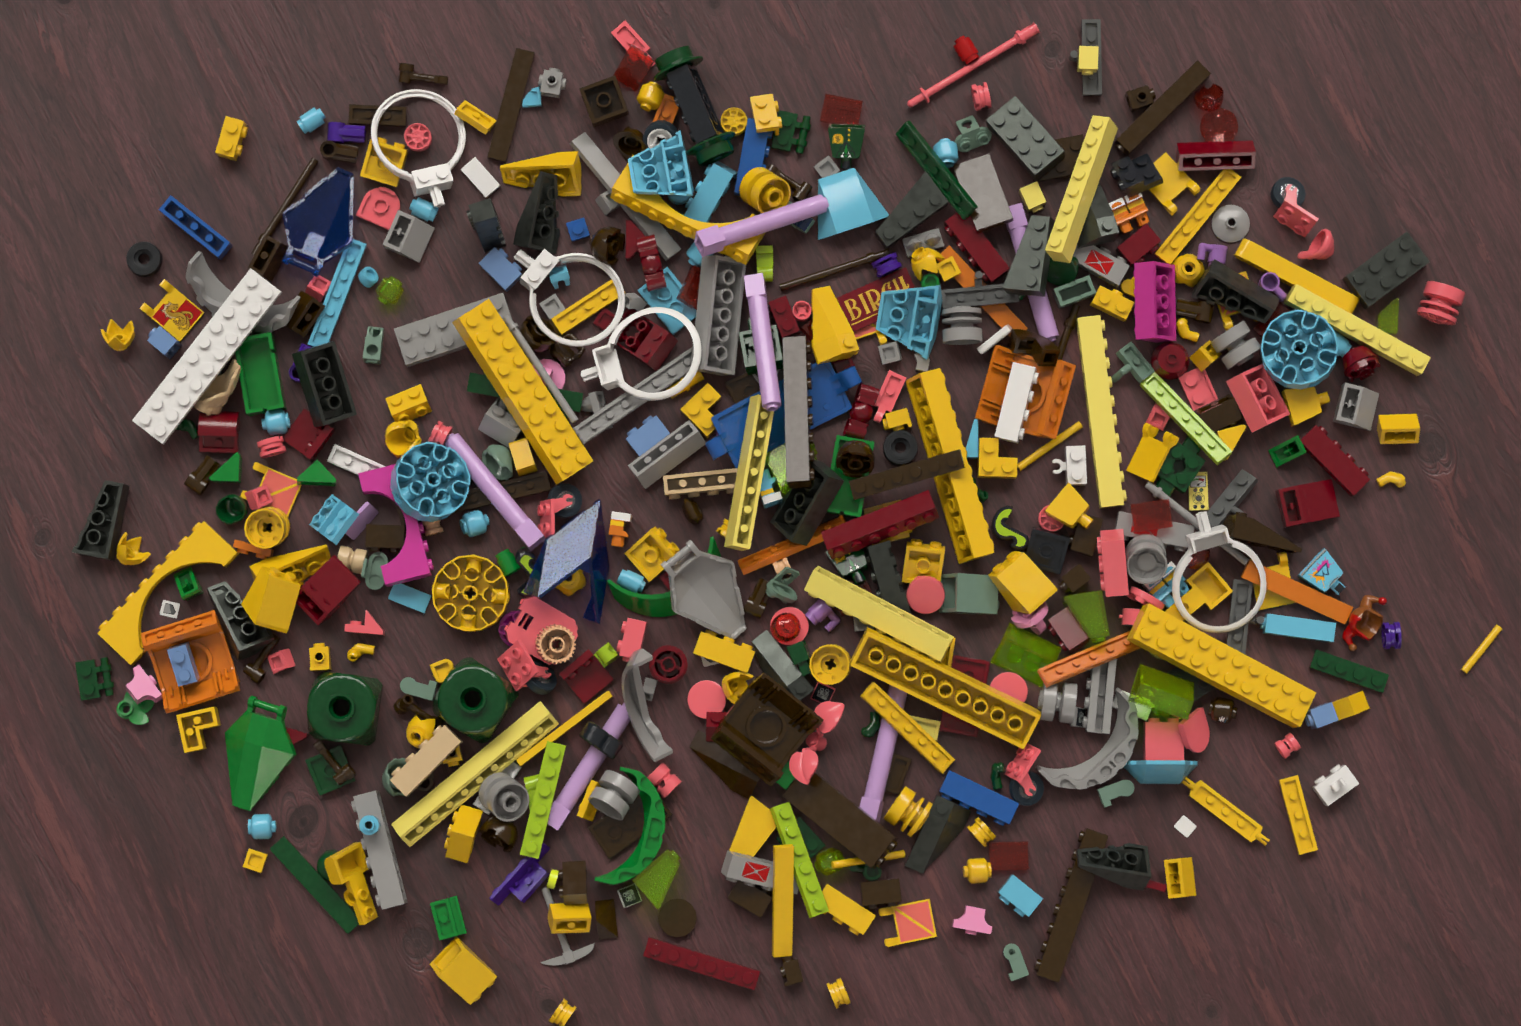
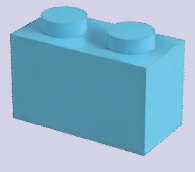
[998,874,1043,917]

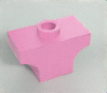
[126,664,162,705]
[952,905,992,935]

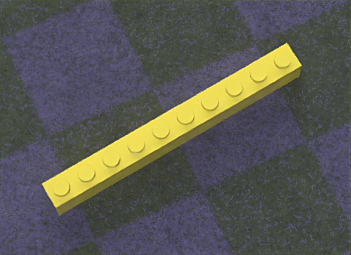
[1076,315,1127,509]
[391,701,559,847]

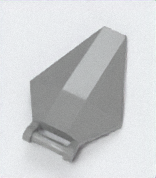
[660,540,747,639]

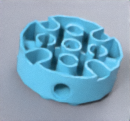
[1260,310,1338,390]
[390,442,471,522]

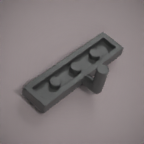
[1069,19,1102,96]
[941,271,1019,310]
[1195,469,1258,531]
[1226,579,1264,654]

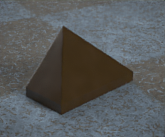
[595,899,618,940]

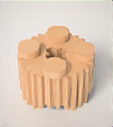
[535,624,576,664]

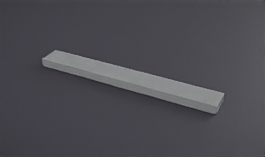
[570,132,681,261]
[573,347,693,445]

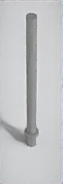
[502,314,578,423]
[1145,481,1249,565]

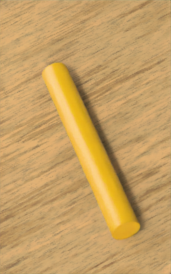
[1461,624,1502,674]

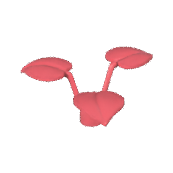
[789,701,845,785]

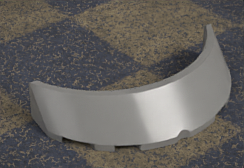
[186,251,301,334]
[622,649,673,762]
[1035,687,1139,789]

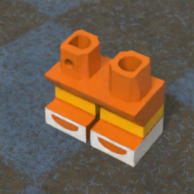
[1109,193,1149,235]
[609,511,632,548]

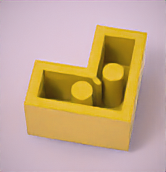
[680,383,721,439]
[977,438,1018,479]
[176,707,221,753]
[444,805,483,863]

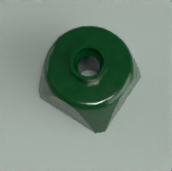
[432,657,519,743]
[307,672,383,746]

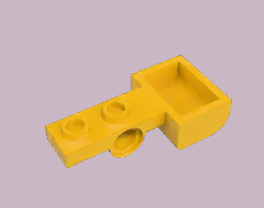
[1164,562,1233,621]
[324,842,378,925]

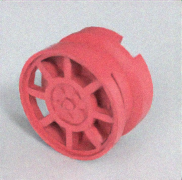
[971,82,992,111]
[404,123,432,152]
[428,421,453,445]
[257,436,287,458]
[1038,505,1064,532]

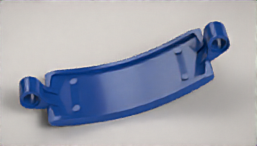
[705,362,863,468]

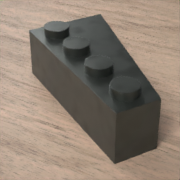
[1002,215,1055,297]
[1191,259,1280,323]
[864,540,911,614]

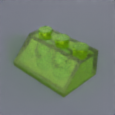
[990,623,1062,687]
[1128,664,1194,720]

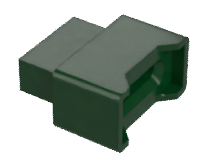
[787,641,811,676]

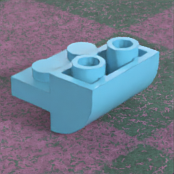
[309,494,359,545]

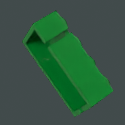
[235,332,287,416]
[826,435,874,518]

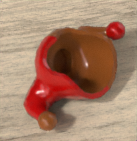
[1342,595,1387,652]

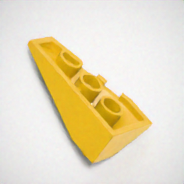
[811,286,859,364]
[249,545,331,585]

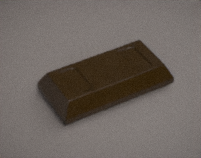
[885,753,912,795]

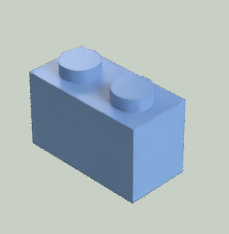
[479,247,522,292]
[147,326,182,359]
[626,416,670,457]
[167,641,200,687]
[1304,702,1339,729]

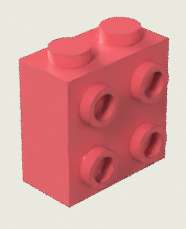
[616,618,648,662]
[1143,718,1184,760]

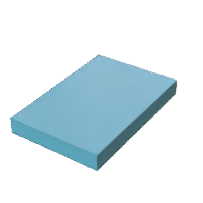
[637,267,697,335]

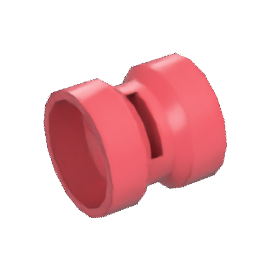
[792,301,811,322]
[1274,733,1301,759]

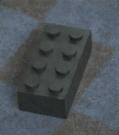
[986,96,1065,181]
[1343,232,1430,309]
[292,341,357,427]
[770,460,844,546]

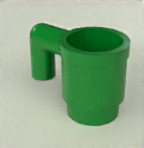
[920,273,940,287]
[495,547,525,577]

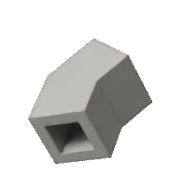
[625,293,647,311]
[914,353,930,372]
[643,677,658,701]

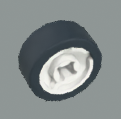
[643,120,678,149]

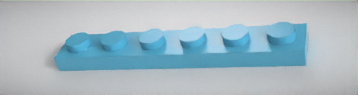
[308,237,367,347]

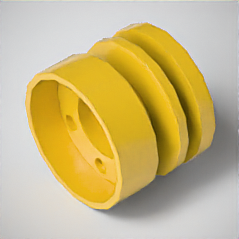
[244,506,290,549]
[809,644,851,685]
[884,786,933,837]

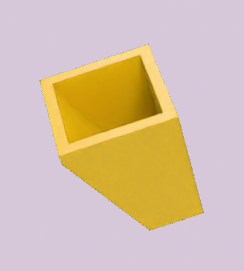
[988,551,1058,614]
[241,566,301,633]
[430,936,497,1005]

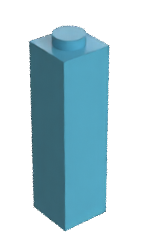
[1260,613,1336,643]

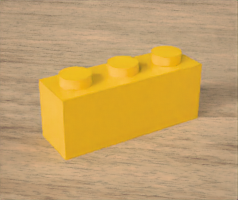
[693,629,755,673]
[822,884,876,936]

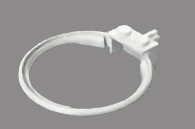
[371,89,466,208]
[514,249,625,347]
[581,307,702,401]
[1172,511,1267,633]

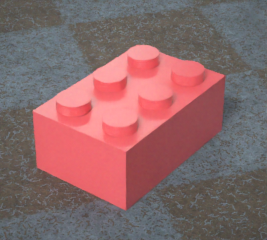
[1226,364,1290,433]
[1097,529,1129,597]

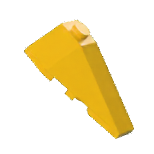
[500,151,581,196]

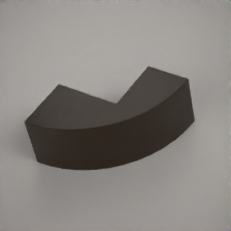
[1008,329,1060,367]

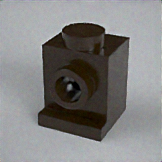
[1125,85,1156,112]
[780,956,803,986]

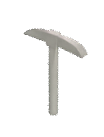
[541,887,595,966]

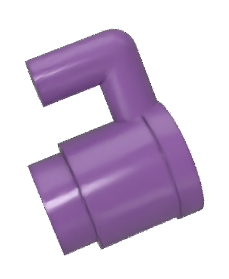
[1197,243,1228,267]
[1258,272,1287,302]
[805,598,840,633]

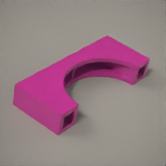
[358,464,434,587]

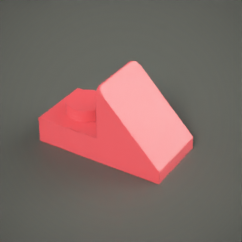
[344,610,385,636]

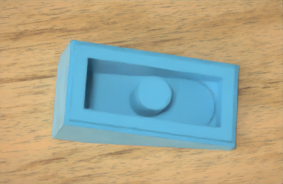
[966,419,978,459]
[388,584,432,613]

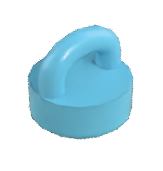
[358,266,379,288]

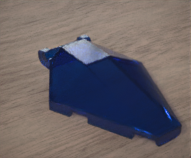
[282,167,354,277]

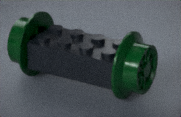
[654,46,736,166]

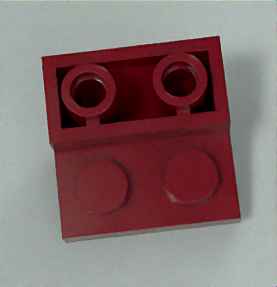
[198,411,240,453]

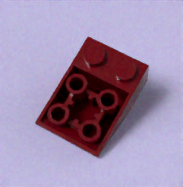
[606,308,678,371]
[1275,479,1340,528]
[296,555,361,625]

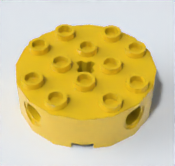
[432,555,510,632]

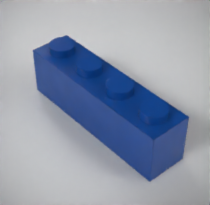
[734,118,773,196]
[159,195,233,260]
[939,770,1019,826]

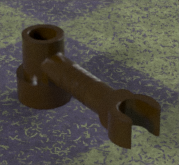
[398,63,448,85]
[767,164,813,202]
[243,634,281,684]
[393,694,444,730]
[313,740,357,785]

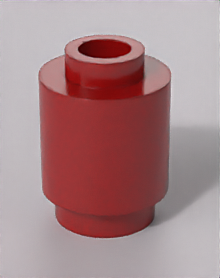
[953,36,979,65]

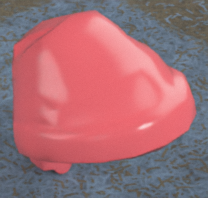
[1297,229,1334,260]

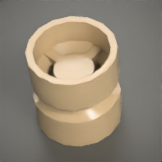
[337,546,368,574]

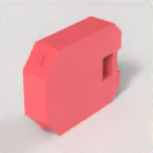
[504,596,578,665]

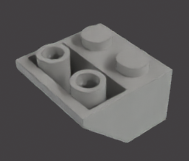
[383,210,435,263]
[1333,383,1379,431]
[478,397,522,448]

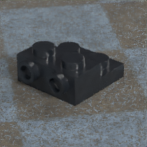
[1110,153,1163,198]

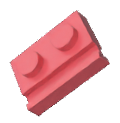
[1178,368,1218,411]

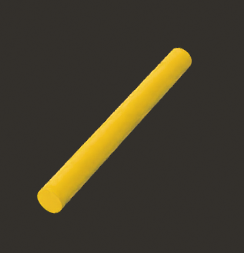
[1017,421,1083,471]
[831,850,905,869]

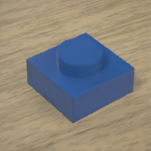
[566,217,590,242]

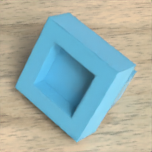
[549,264,570,289]

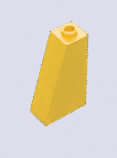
[729,796,776,857]

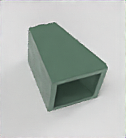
[939,573,999,615]

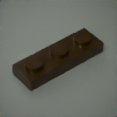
[348,104,407,127]

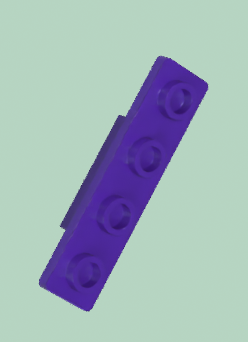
[489,842,550,905]

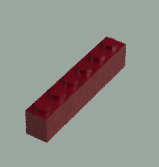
[821,490,940,560]
[643,937,760,990]

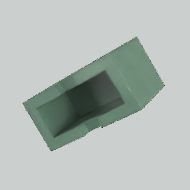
[1052,275,1096,309]

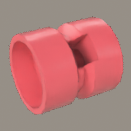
[647,762,682,799]

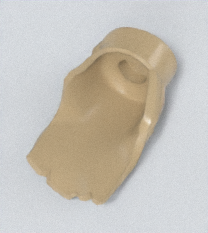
[194,359,241,416]

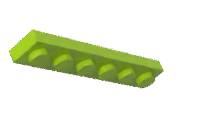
[1140,372,1232,466]
[520,741,566,859]
[770,802,829,918]

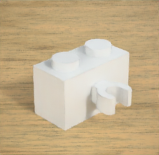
[1052,445,1087,486]
[1312,764,1359,806]

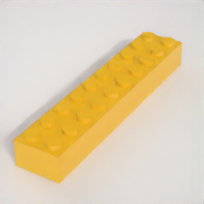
[452,299,593,484]
[905,368,994,564]
[1126,604,1316,728]
[850,627,1041,749]

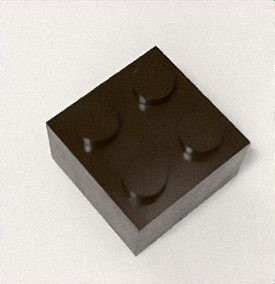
[579,75,629,128]

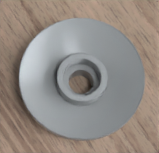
[1212,205,1250,243]

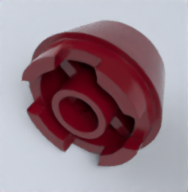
[1151,342,1189,380]
[1342,346,1381,382]
[649,645,688,684]

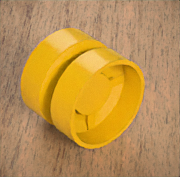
[739,167,791,213]

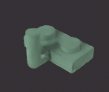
[1111,342,1155,383]

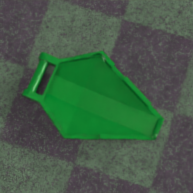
[225,695,297,811]

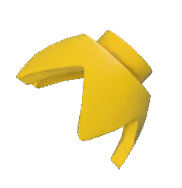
[911,247,945,281]
[1172,254,1205,287]
[100,319,135,351]
[116,532,151,565]
[552,562,586,596]
[722,672,754,704]
[406,716,435,749]

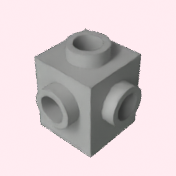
[538,68,567,98]

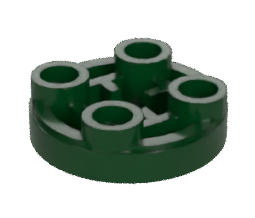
[1047,256,1079,286]

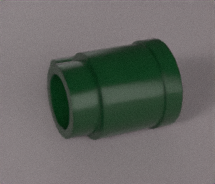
[849,864,882,881]

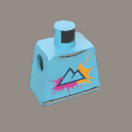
[1297,548,1345,595]

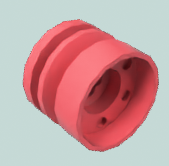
[1417,281,1465,325]

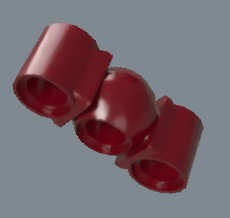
[636,234,667,292]
[843,383,879,440]

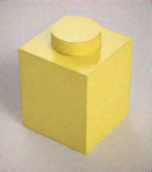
[1077,46,1099,75]
[1018,181,1046,213]

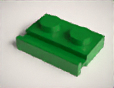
[430,896,467,941]

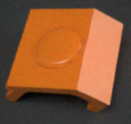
[975,345,1076,439]
[141,610,240,714]

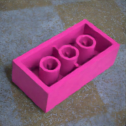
[1133,261,1176,343]

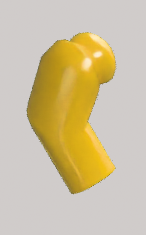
[1176,318,1199,342]
[1376,471,1406,488]
[347,643,375,662]

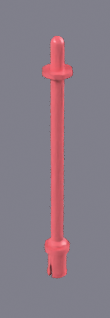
[907,22,1040,107]

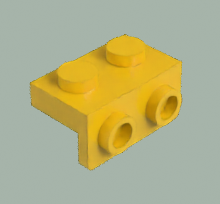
[750,94,782,136]
[385,384,432,422]

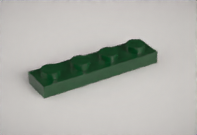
[1309,649,1389,693]

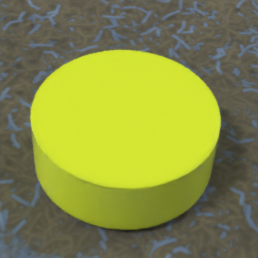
[547,869,559,890]

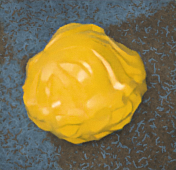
[385,420,421,458]

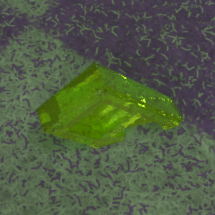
[1378,298,1399,334]

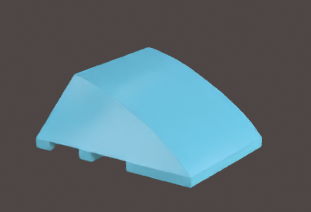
[628,130,694,196]
[818,168,889,240]
[876,285,943,360]
[1124,760,1198,784]

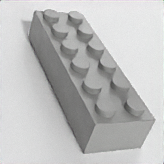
[691,255,746,376]
[394,293,512,367]
[351,790,408,910]

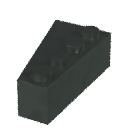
[875,171,948,249]
[466,198,506,252]
[72,480,130,561]

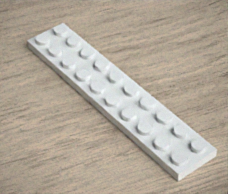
[132,268,282,445]

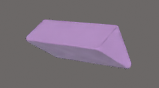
[345,502,379,540]

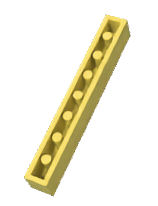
[1045,115,1118,263]
[1284,284,1431,376]
[724,394,774,551]
[804,566,954,662]

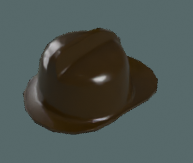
[613,126,648,162]

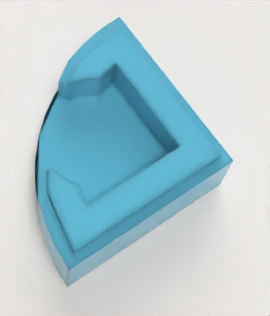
[522,87,542,108]

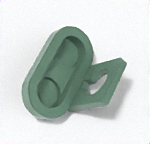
[955,115,992,152]
[361,552,389,590]
[766,567,800,604]

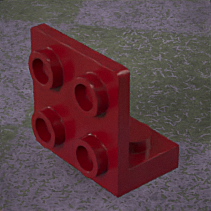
[283,409,335,461]
[559,649,613,703]

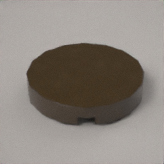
[658,898,697,937]

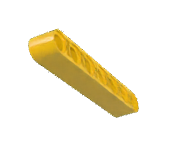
[1234,238,1360,314]

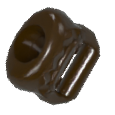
[549,333,585,368]
[682,499,704,525]

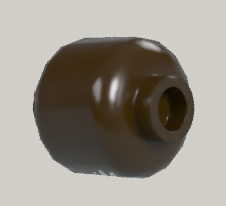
[1208,697,1238,724]

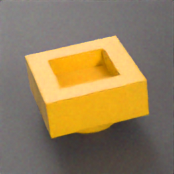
[937,256,961,282]
[243,848,268,873]

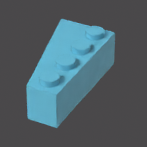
[682,161,738,240]

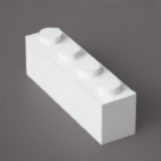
[995,362,1039,444]

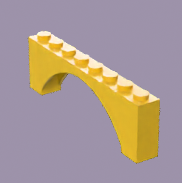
[610,155,765,265]
[97,521,239,666]

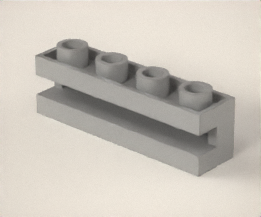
[1082,658,1117,734]

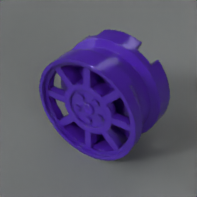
[872,252,902,278]
[1381,622,1402,649]

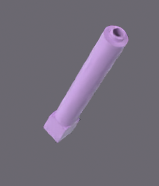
[694,194,829,257]
[1006,203,1059,342]
[744,273,781,411]
[444,433,546,551]
[860,685,907,822]
[548,703,630,831]

